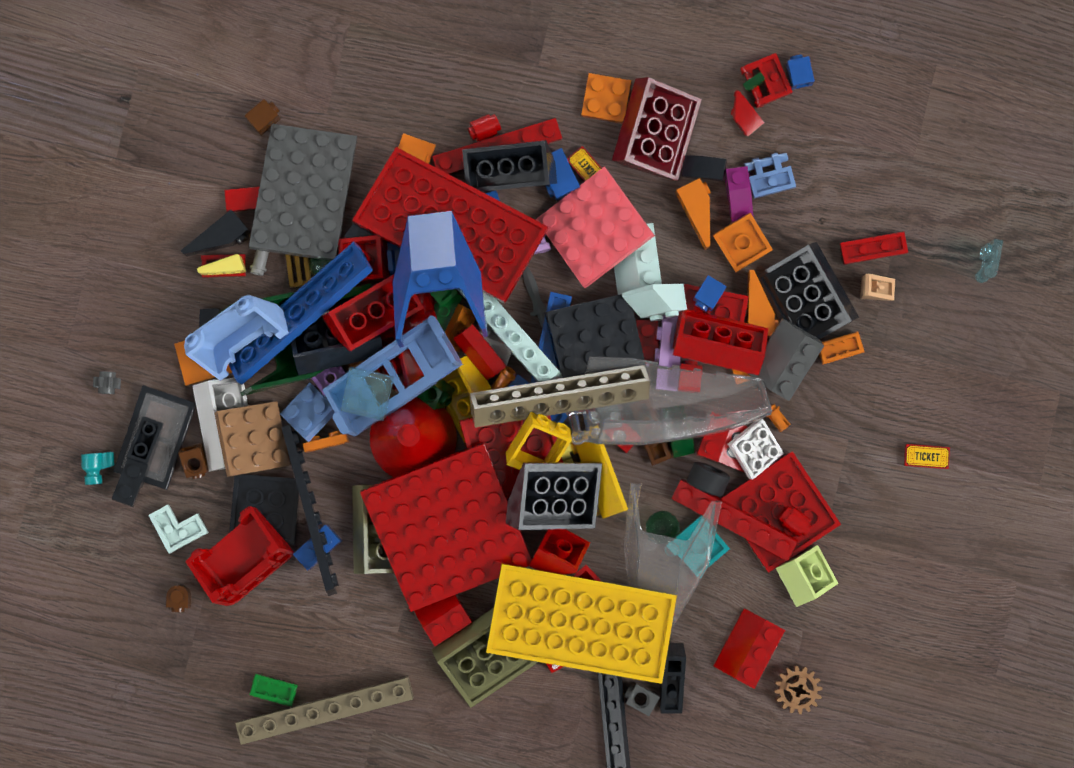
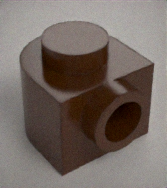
[166,585,191,612]

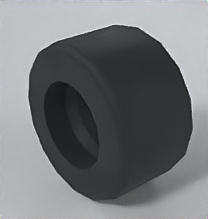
[687,462,730,496]

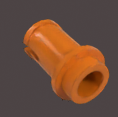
[491,366,516,390]
[764,404,791,432]

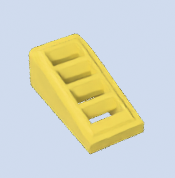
[197,254,246,275]

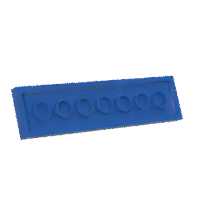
[229,241,373,385]

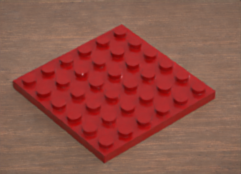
[360,442,532,612]

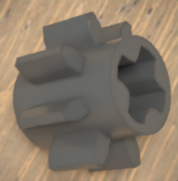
[93,371,121,394]

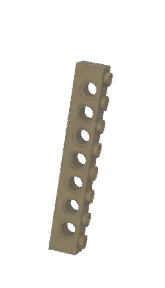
[470,365,650,428]
[235,676,414,745]

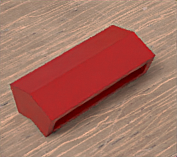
[453,322,506,380]

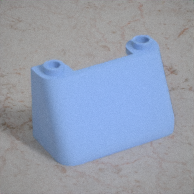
[184,295,289,381]

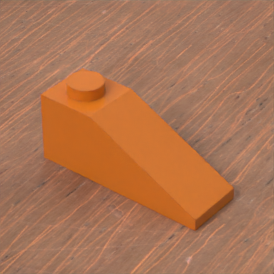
[675,178,711,250]
[746,270,778,338]

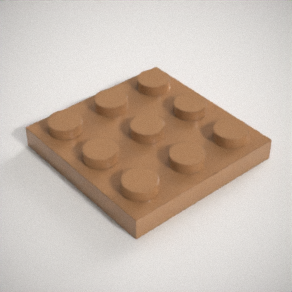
[214,401,290,477]

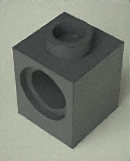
[624,683,660,716]

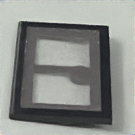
[113,385,196,490]

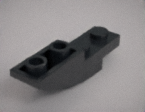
[112,416,164,507]

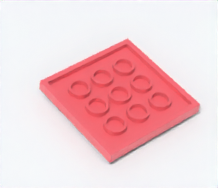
[536,167,655,288]

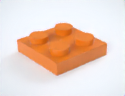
[581,73,631,124]
[713,212,773,272]

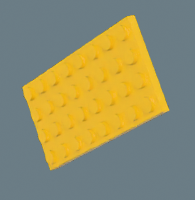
[486,564,677,684]

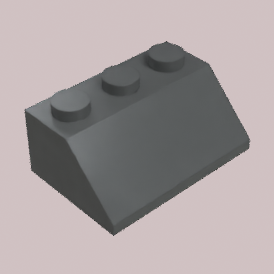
[748,318,824,401]

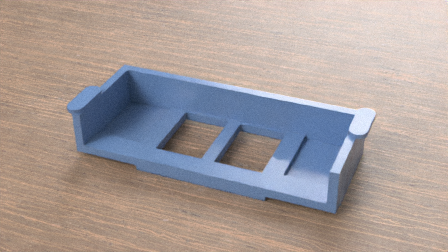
[322,316,463,437]

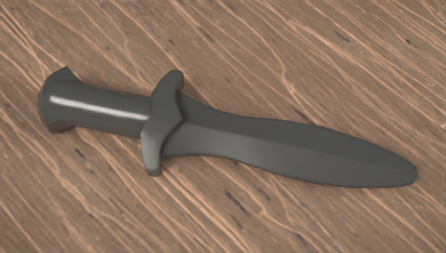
[523,266,547,332]

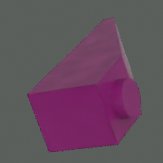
[724,166,753,223]

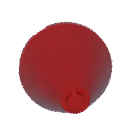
[370,397,457,477]

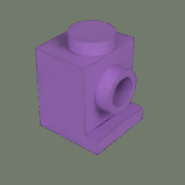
[311,366,346,397]

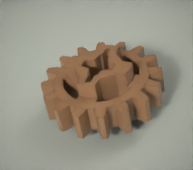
[774,665,823,714]

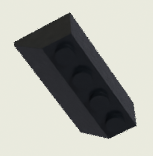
[462,140,557,192]

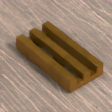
[285,254,311,288]

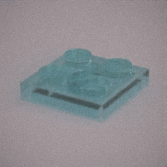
[341,367,394,421]

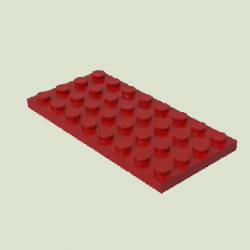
[352,147,548,304]

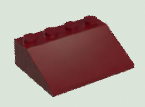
[612,77,702,181]

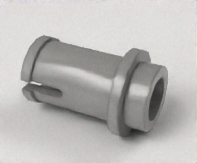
[249,250,270,276]

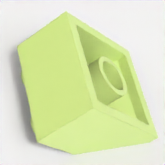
[776,545,838,607]

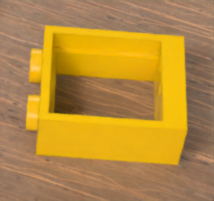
[506,412,572,470]

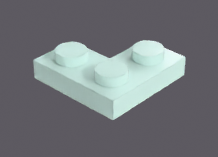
[149,505,209,554]

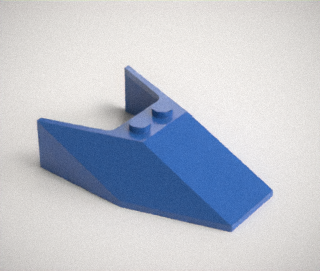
[393,211,488,348]

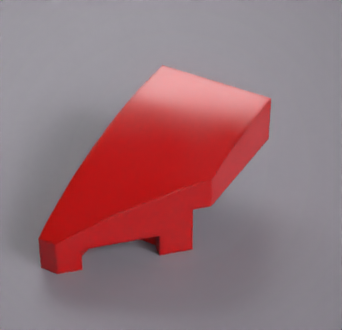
[731,90,764,136]

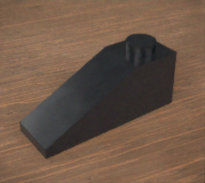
[181,209,250,257]
[660,643,686,714]

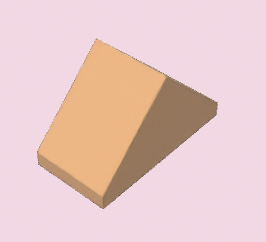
[860,274,895,301]

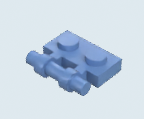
[744,153,796,199]

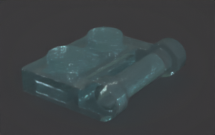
[975,239,1003,283]

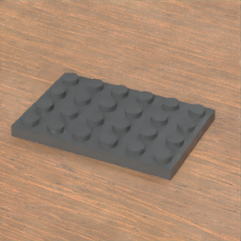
[249,124,357,261]

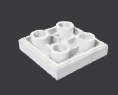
[728,418,784,480]

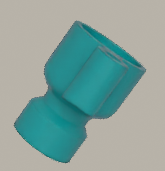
[81,452,115,485]

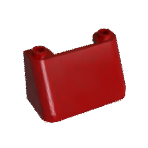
[185,506,294,606]

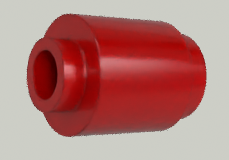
[467,114,501,142]
[778,506,812,537]

